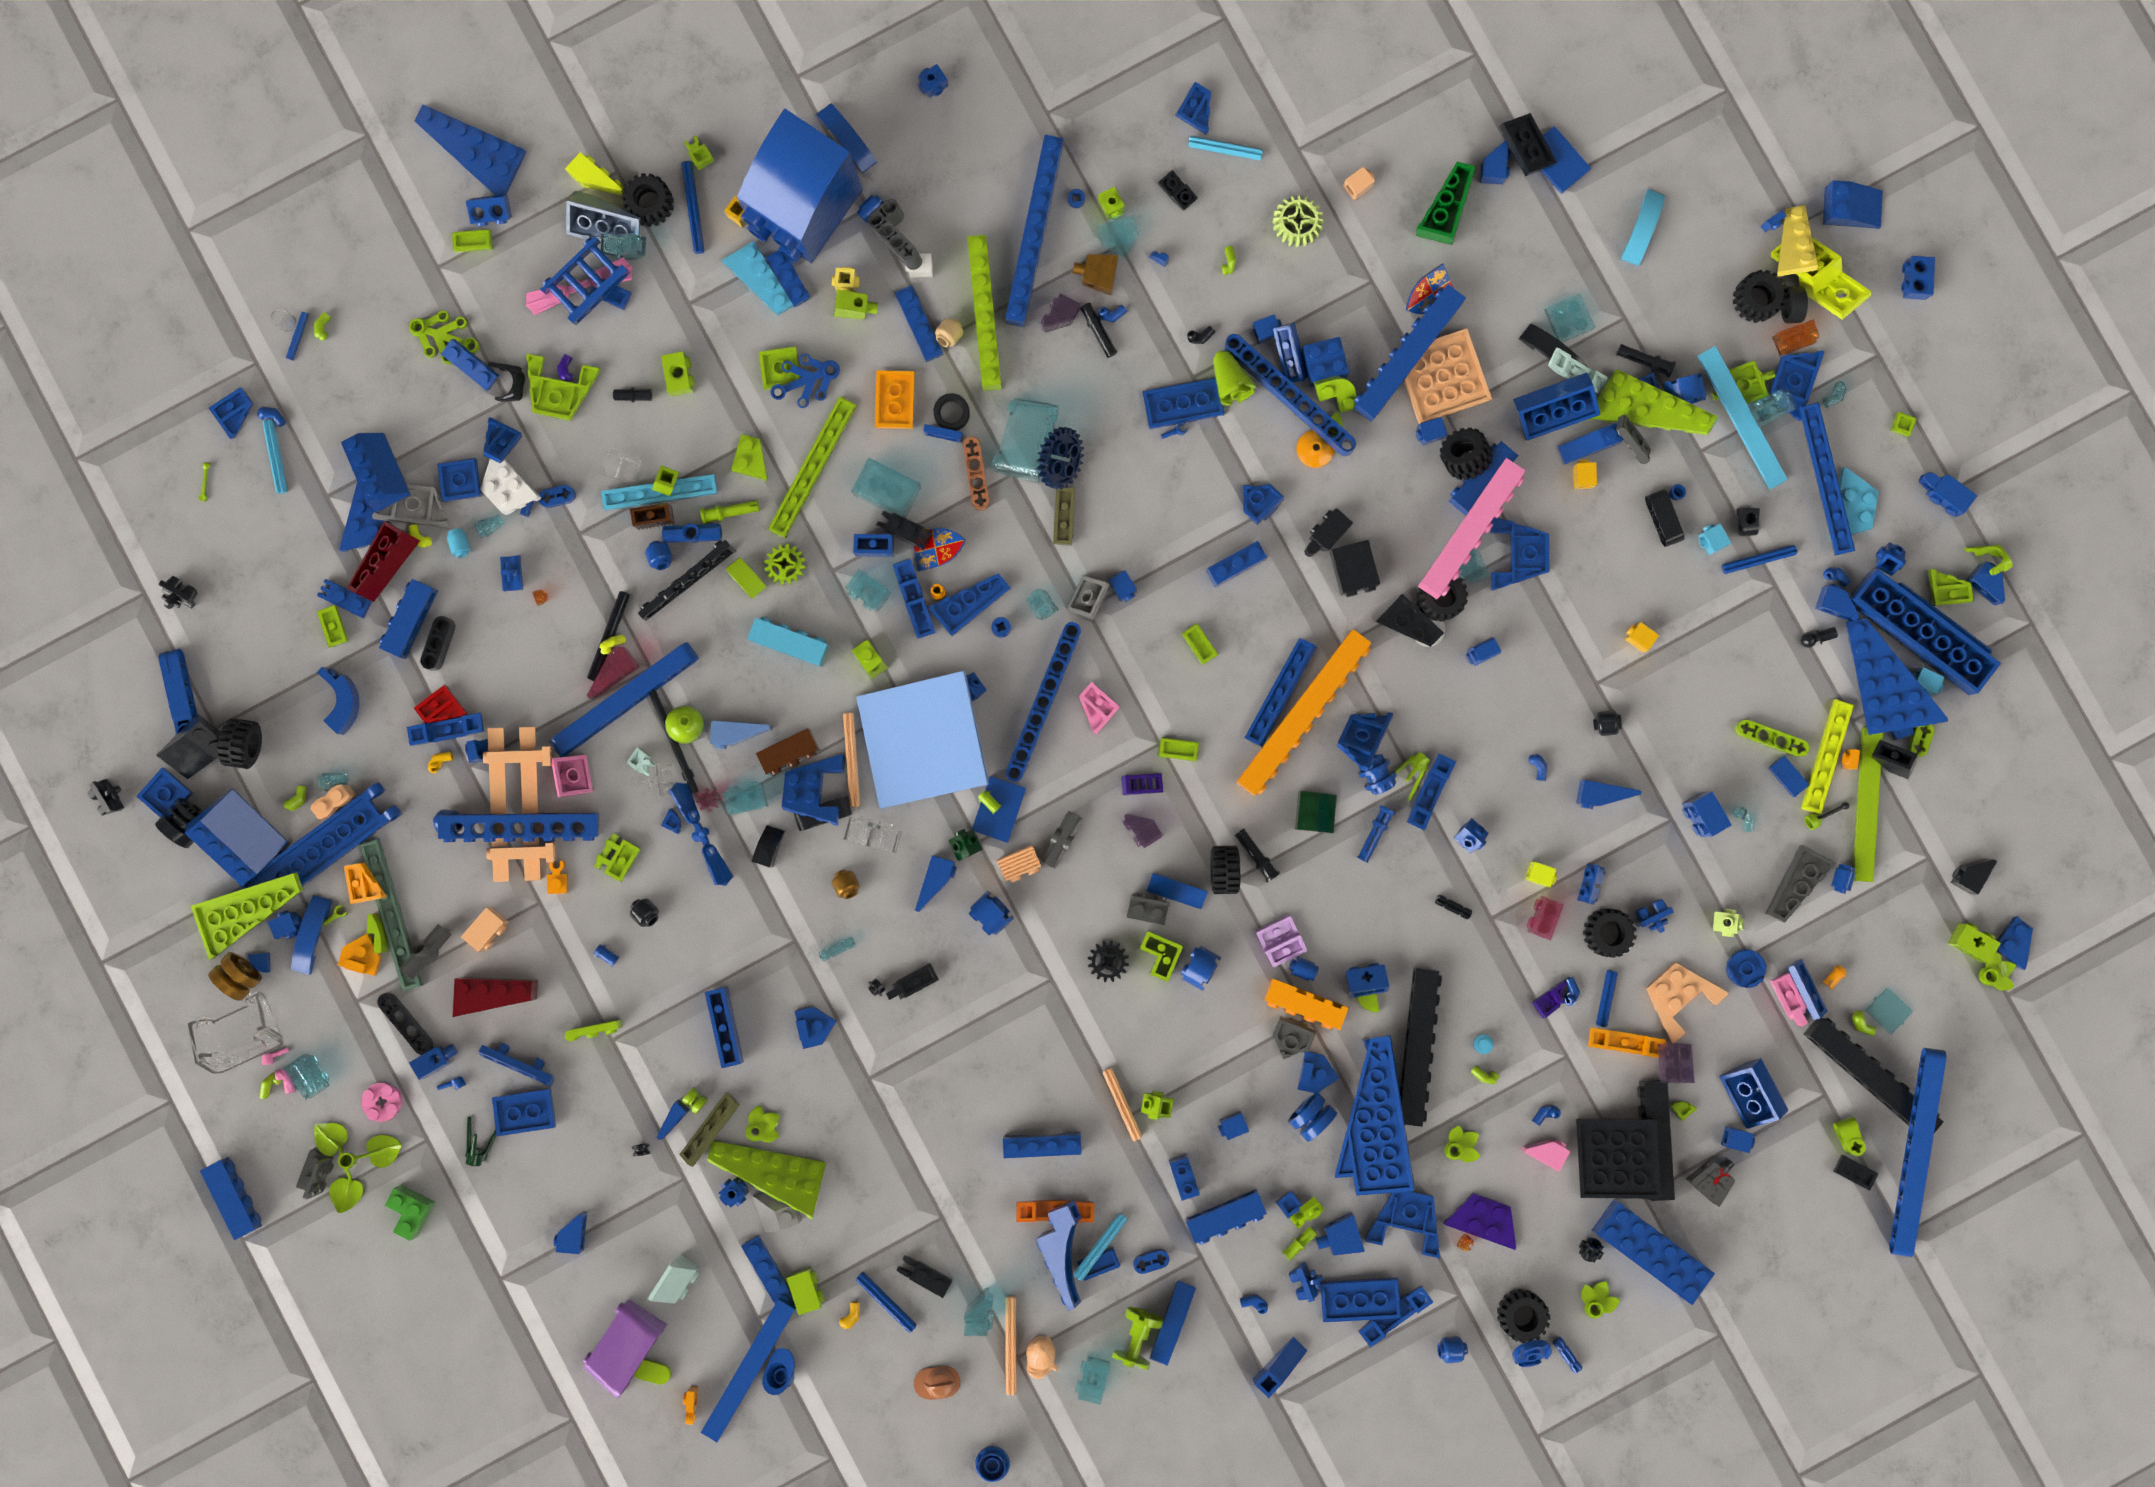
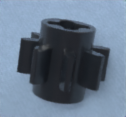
[1578,1237,1604,1263]

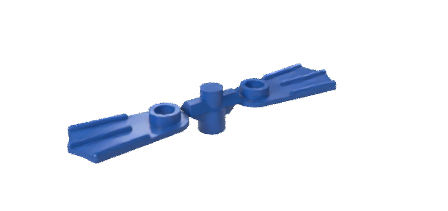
[669,782,733,886]

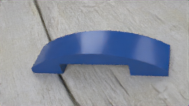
[816,103,877,173]
[407,713,484,746]
[1407,753,1456,831]
[291,895,333,975]
[1359,1285,1433,1348]

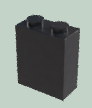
[1329,540,1380,598]

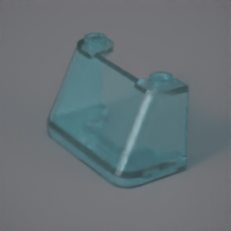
[992,398,1059,484]

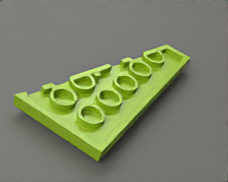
[1587,369,1718,435]

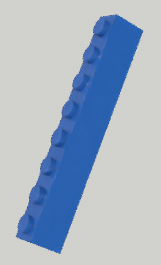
[1354,284,1466,422]

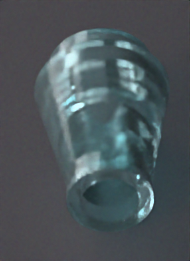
[474,514,505,538]
[317,773,348,792]

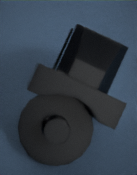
[158,576,198,609]
[88,779,125,816]

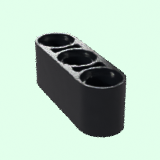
[1645,489,1685,547]
[420,616,456,671]
[794,796,852,831]

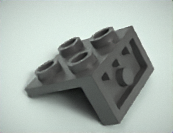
[1127,892,1170,925]
[296,1149,334,1200]

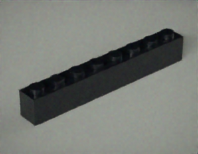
[1400,968,1442,1127]
[1803,1017,1944,1133]

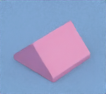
[551,755,593,798]

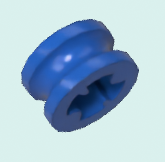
[1068,189,1085,209]

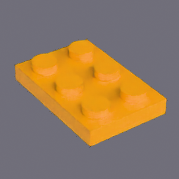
[875,370,915,429]

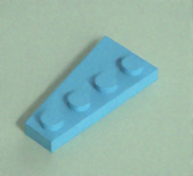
[721,241,793,316]

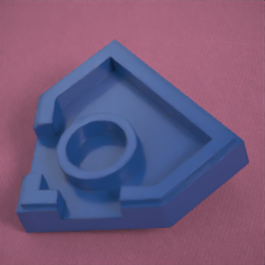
[1243,484,1284,525]
[795,1007,837,1049]
[1297,1051,1339,1093]

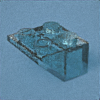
[964,1288,993,1336]

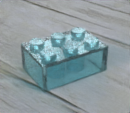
[851,457,921,518]

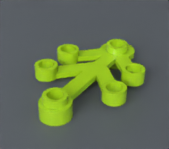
[409,310,480,365]

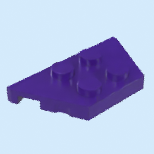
[1443,1193,1516,1250]

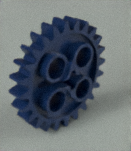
[1036,427,1084,490]

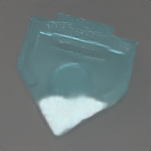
[1097,215,1139,258]

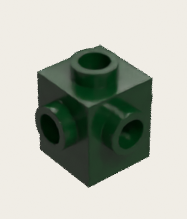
[948,829,983,861]

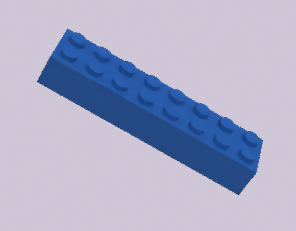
[1850,568,2001,695]

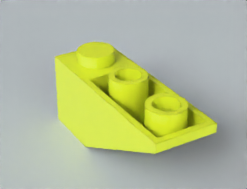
[565,152,625,196]

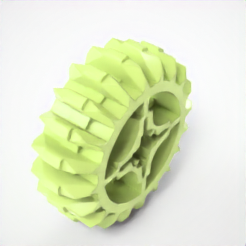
[1272,195,1324,247]

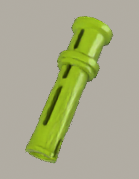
[700,500,760,524]

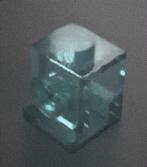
[1026,589,1059,620]

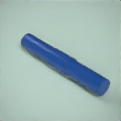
[286,312,309,361]

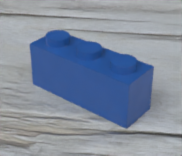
[1206,541,1267,588]

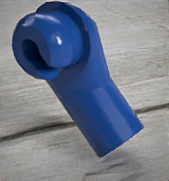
[1098,305,1127,322]
[257,407,286,427]
[1528,754,1548,781]
[1564,976,1580,1006]
[1532,1105,1561,1126]
[1239,1295,1268,1314]

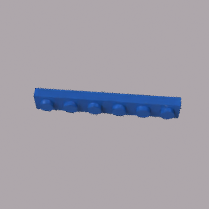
[1244,638,1317,747]

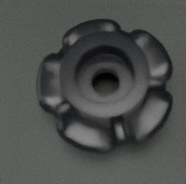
[868,979,885,996]

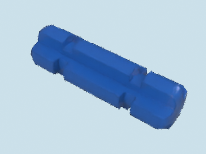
[1553,1337,1582,1374]

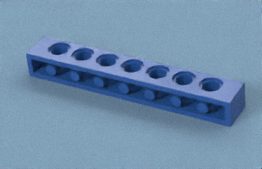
[438,813,599,842]

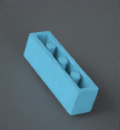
[747,617,829,667]

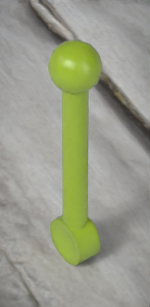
[198,462,210,502]

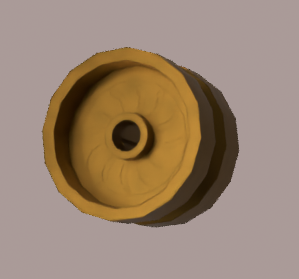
[208,952,262,1001]

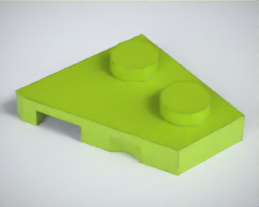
[731,434,768,481]
[1928,569,1974,606]

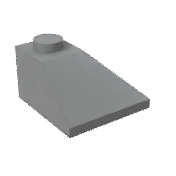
[753,1192,802,1233]

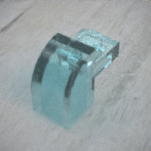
[601,233,646,260]

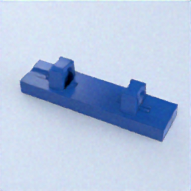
[478,1043,554,1087]

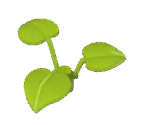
[314,1123,402,1213]

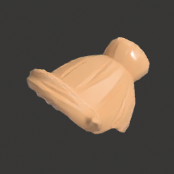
[1026,1335,1058,1379]

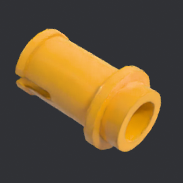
[930,584,946,600]
[1822,965,1847,990]

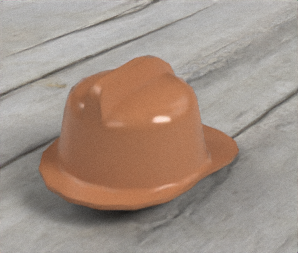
[914,1366,960,1400]

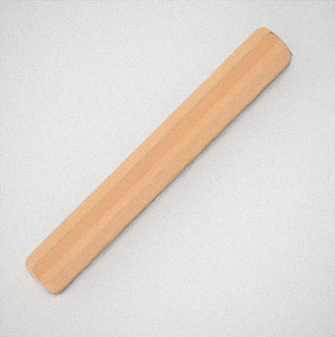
[1103,1068,1142,1141]

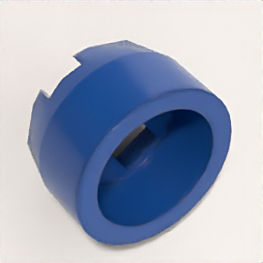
[1669,484,1686,501]

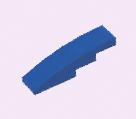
[892,558,935,639]
[1149,1281,1196,1366]

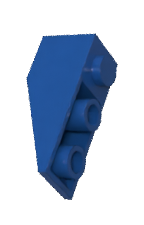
[1253,1337,1307,1398]

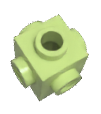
[1713,909,1744,937]

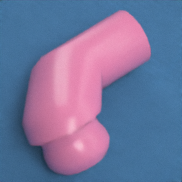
[275,1068,295,1094]

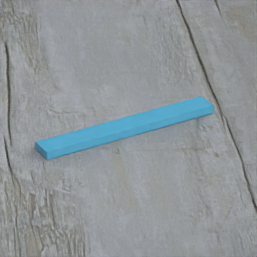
[1697,346,1788,489]

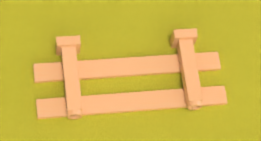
[483,727,556,882]

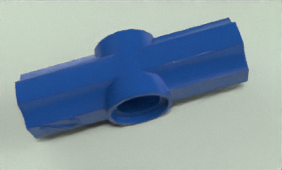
[662,523,722,543]

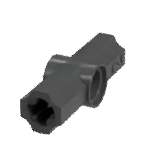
[1041,810,1083,869]
[399,924,452,980]

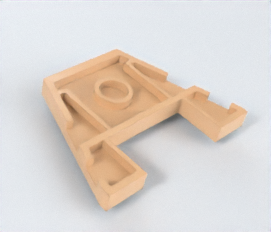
[1646,962,1729,1044]

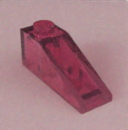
[587,646,640,700]

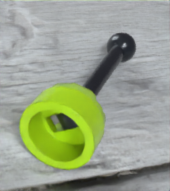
[1804,802,1850,830]

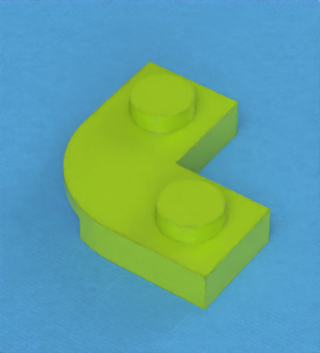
[1314,376,1357,413]

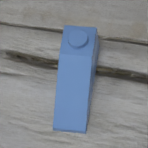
[710,721,772,749]

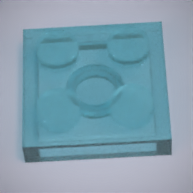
[1544,293,1596,343]

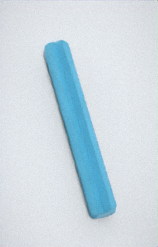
[1188,136,1263,160]
[262,420,288,494]
[1074,1213,1127,1281]

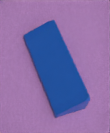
[1273,322,1307,383]
[1147,873,1208,909]

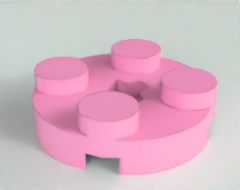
[362,1082,403,1122]

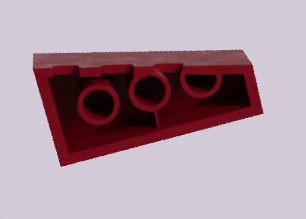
[347,521,420,602]
[452,977,538,1017]

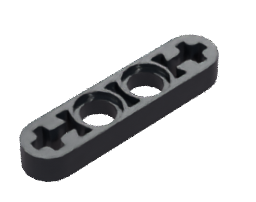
[377,993,434,1055]

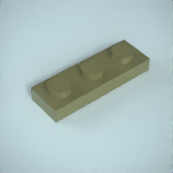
[1053,487,1075,546]

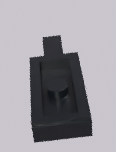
[886,963,939,1000]

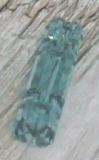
[819,937,856,961]

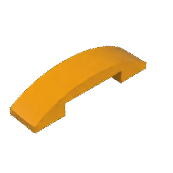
[1588,1027,1666,1059]

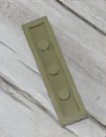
[679,1092,740,1167]

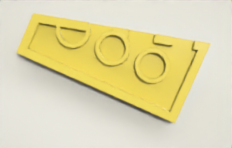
[1777,205,1818,277]

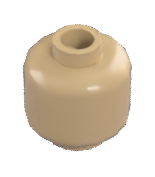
[935,318,963,347]

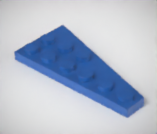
[415,104,526,195]

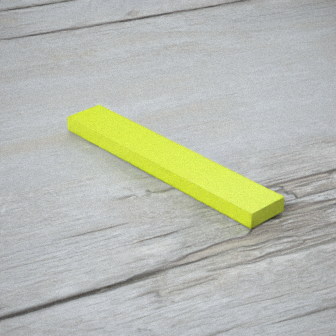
[1801,699,1854,814]

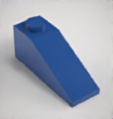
[1558,423,1623,465]
[1576,780,1642,809]
[915,855,957,912]

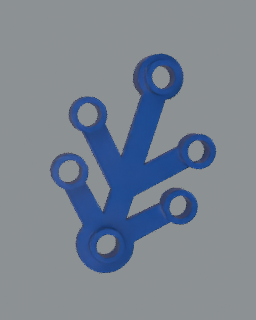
[770,354,840,408]

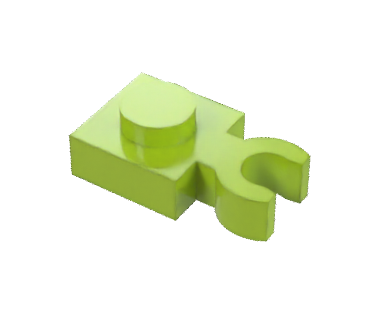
[684,135,715,171]
[1290,1196,1325,1229]

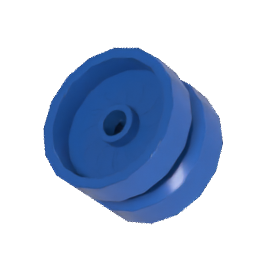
[1288,1092,1337,1142]

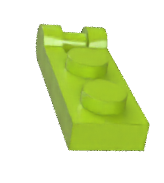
[565,1020,623,1042]

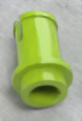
[977,789,1002,814]

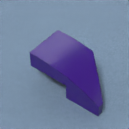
[1532,981,1566,1018]

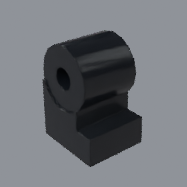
[1736,507,1760,536]

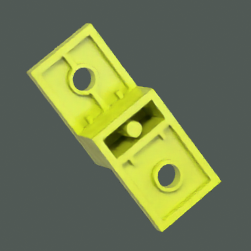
[1771,237,1871,320]

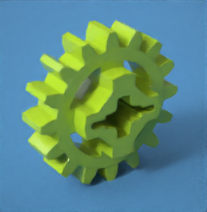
[764,544,806,586]

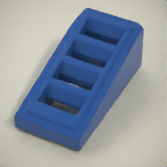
[657,1100,690,1140]

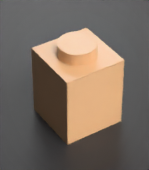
[1343,166,1375,201]

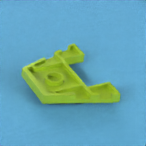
[526,354,601,421]

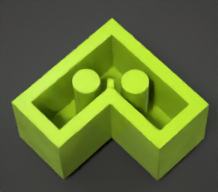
[1140,931,1183,982]

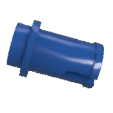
[593,944,619,967]

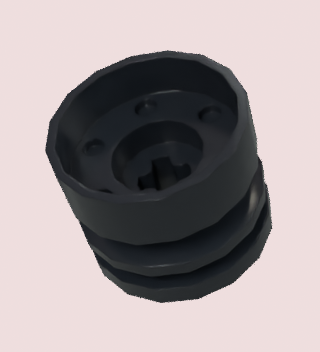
[155,797,203,848]

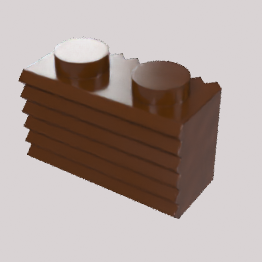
[630,503,675,530]

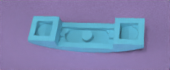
[1621,189,1665,266]

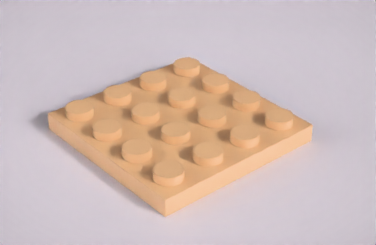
[1404,328,1492,424]

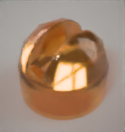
[532,590,548,606]
[1457,1234,1474,1252]

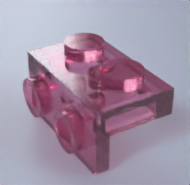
[1527,896,1564,940]

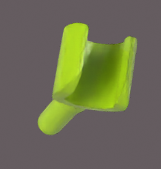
[323,905,348,926]

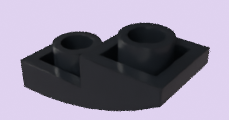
[1157,170,1198,211]

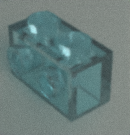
[1750,389,1797,428]
[723,781,768,816]

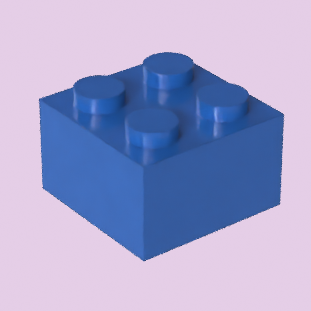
[1301,337,1349,387]
[1682,791,1732,837]

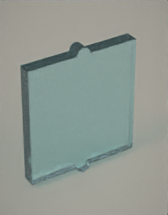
[1865,988,1913,1034]

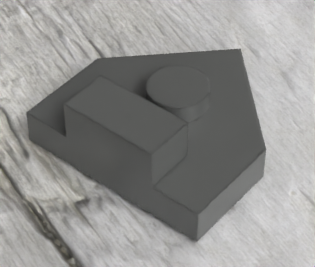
[1273,1016,1316,1060]

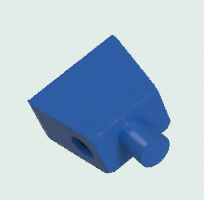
[409,1043,458,1079]
[1315,1212,1365,1255]

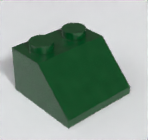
[1295,791,1337,833]

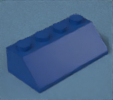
[1513,373,1600,441]
[341,433,411,512]

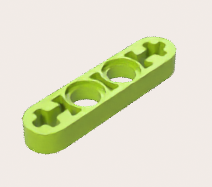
[1735,720,1809,757]

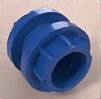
[1358,754,1397,795]

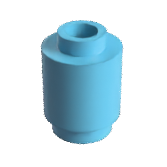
[447,528,471,558]

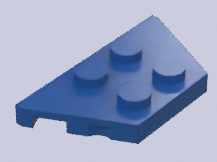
[1769,351,1825,421]
[339,482,389,552]
[1337,712,1393,772]

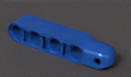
[158,648,197,735]

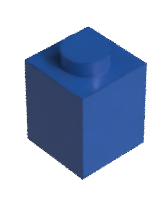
[1252,314,1282,344]
[1416,417,1447,445]
[1109,570,1137,602]
[1218,1111,1249,1140]
[1721,1126,1755,1153]

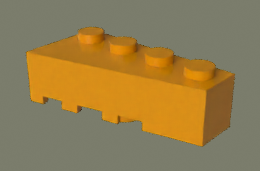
[1264,978,1348,1030]

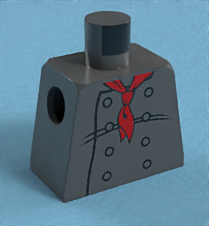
[1686,1157,1735,1207]

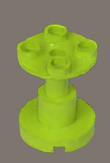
[1112,1306,1164,1370]

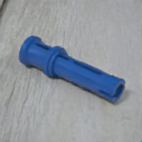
[1357,805,1396,863]

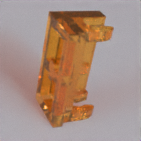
[1772,319,1819,356]

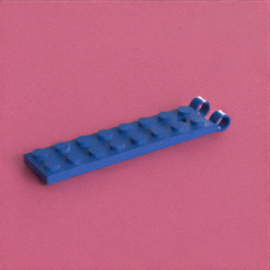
[239,782,402,889]

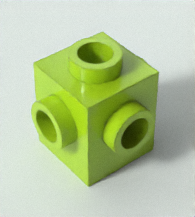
[1141,1090,1174,1120]

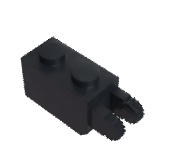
[1304,508,1353,557]
[876,511,932,551]

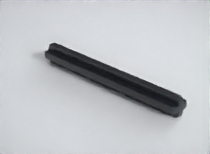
[587,591,630,682]

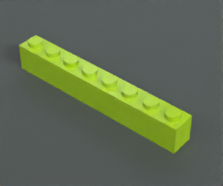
[967,234,1002,391]

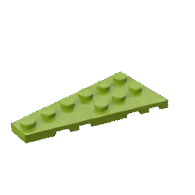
[190,872,303,960]
[707,1141,826,1220]

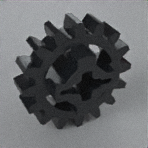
[1088,940,1129,982]

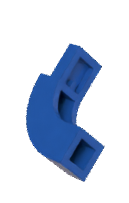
[317,667,359,735]

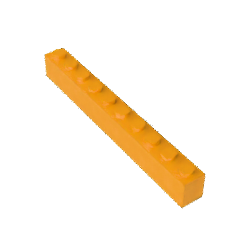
[1236,629,1371,796]

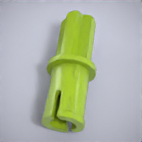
[1282,1227,1317,1261]

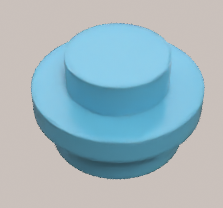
[1474,1034,1493,1054]

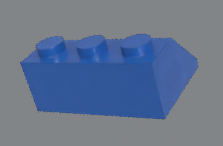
[1719,1058,1789,1129]

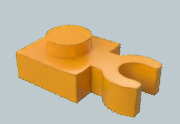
[547,861,568,894]
[683,1386,698,1425]

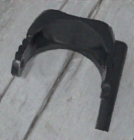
[488,362,525,402]

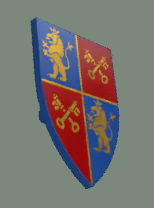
[1406,263,1454,314]
[914,528,966,571]

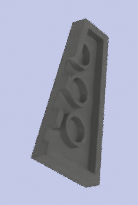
[1765,845,1837,923]

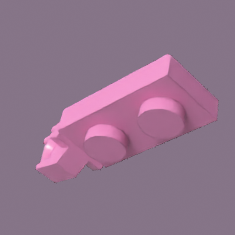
[1770,972,1808,1027]

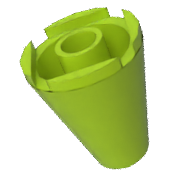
[1213,350,1256,406]

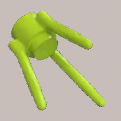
[1394,752,1430,801]

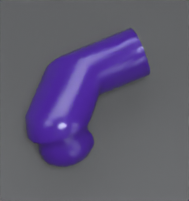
[557,354,573,382]

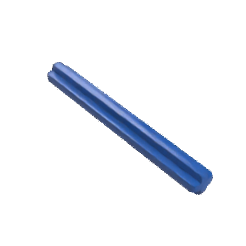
[682,161,704,254]

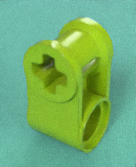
[1833,1116,1866,1156]

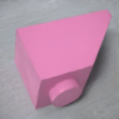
[1521,1139,1571,1172]

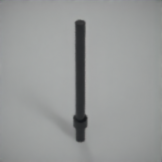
[649,689,699,794]

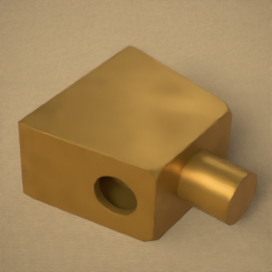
[1073,254,1118,295]

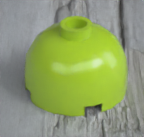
[665,705,704,744]

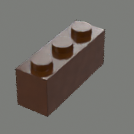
[756,728,820,776]

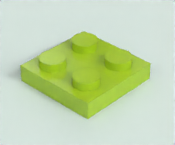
[758,346,801,390]

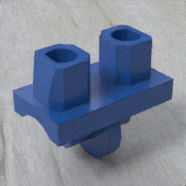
[500,555,523,592]
[1635,899,1674,933]
[1289,1262,1324,1302]

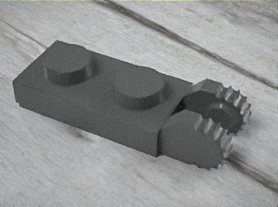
[1616,415,1651,464]

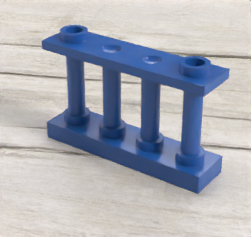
[540,236,630,325]

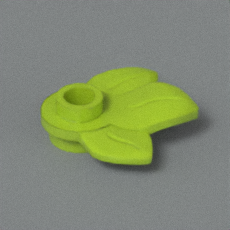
[1979,953,2016,991]
[745,1105,780,1143]
[1444,1126,1480,1163]
[1581,1281,1620,1319]

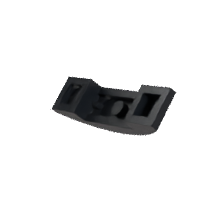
[1519,323,1589,368]

